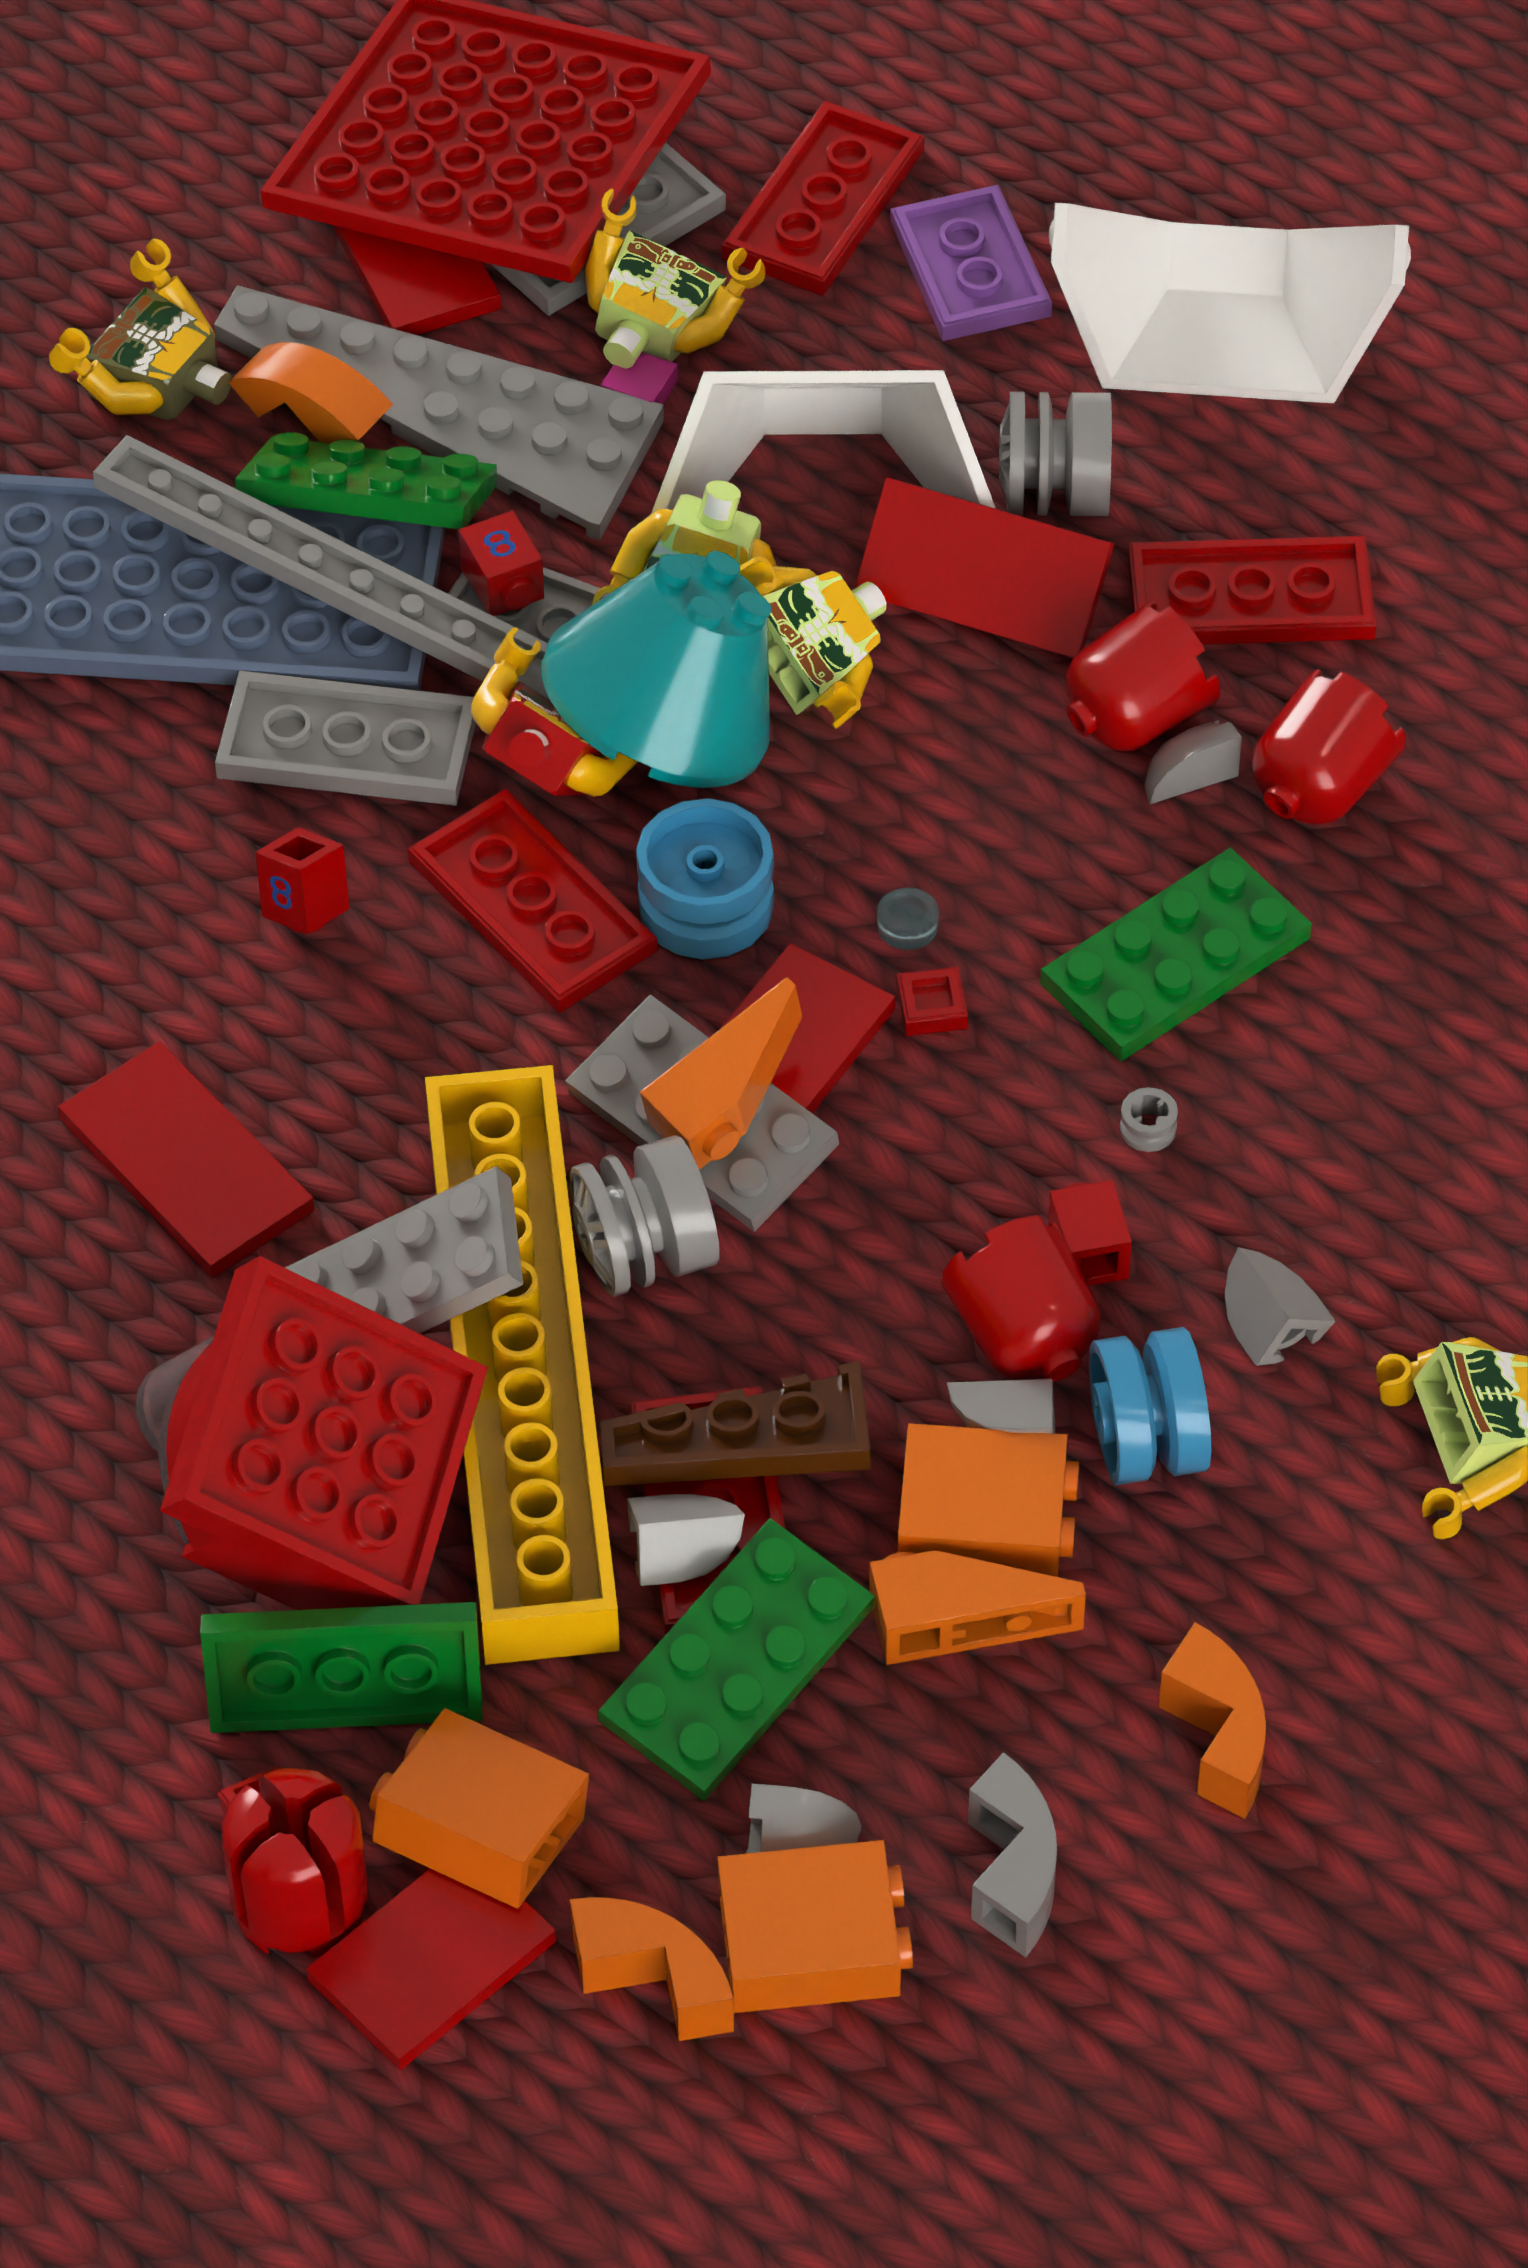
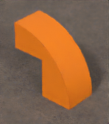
[228,342,393,443]
[1159,1622,1266,1819]
[570,1897,734,2041]

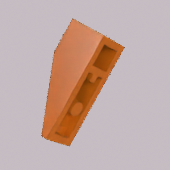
[640,977,803,1170]
[869,1550,1086,1665]

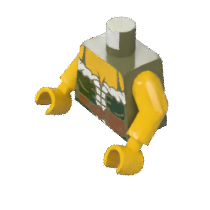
[49,238,232,420]

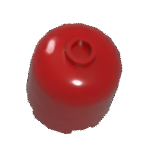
[1066,600,1220,751]
[1252,669,1406,825]
[941,1215,1101,1382]

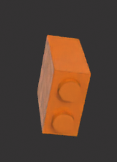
[898,1423,1079,1577]
[369,1708,589,1909]
[717,1840,913,2013]

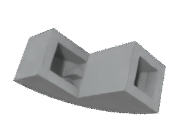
[968,1752,1057,1958]

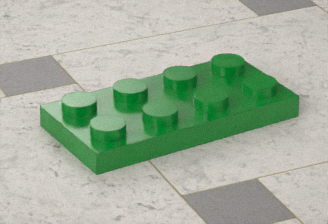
[235,432,497,529]
[1040,847,1312,1062]
[598,1518,875,1801]
[200,1602,483,1733]

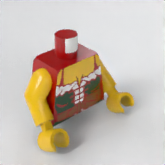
[471,627,638,797]

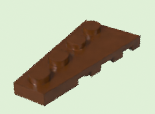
[600,1360,871,1486]

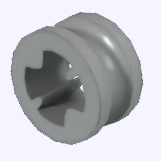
[1120,1087,1178,1152]

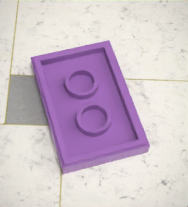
[890,185,1052,341]

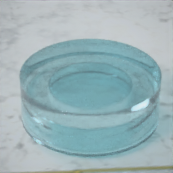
[877,888,939,950]

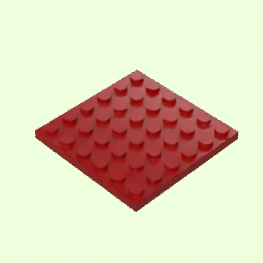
[260,0,711,283]

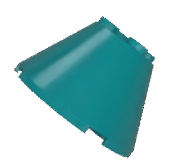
[541,551,771,788]

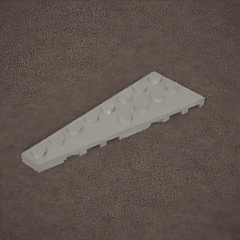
[214,285,664,541]

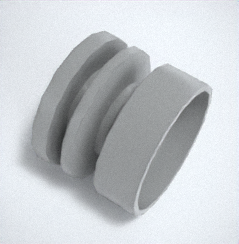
[999,392,1112,516]
[569,1135,719,1297]

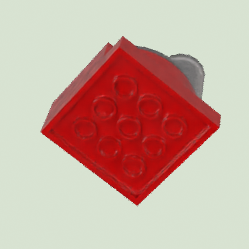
[135,1256,488,1610]

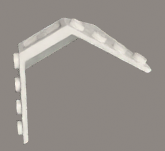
[1049,203,1411,403]
[650,370,995,515]

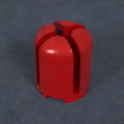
[222,1768,368,1958]

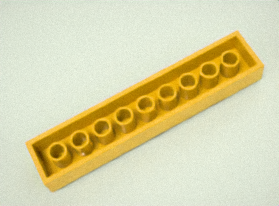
[425,1065,620,1665]

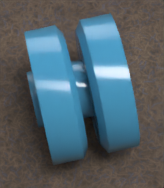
[636,798,774,960]
[1089,1327,1211,1485]

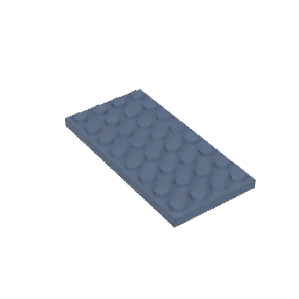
[0,474,446,691]

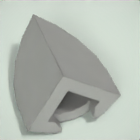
[1144,720,1242,805]
[1224,1247,1336,1366]
[947,1379,1055,1433]
[627,1494,745,1586]
[746,1784,862,1854]

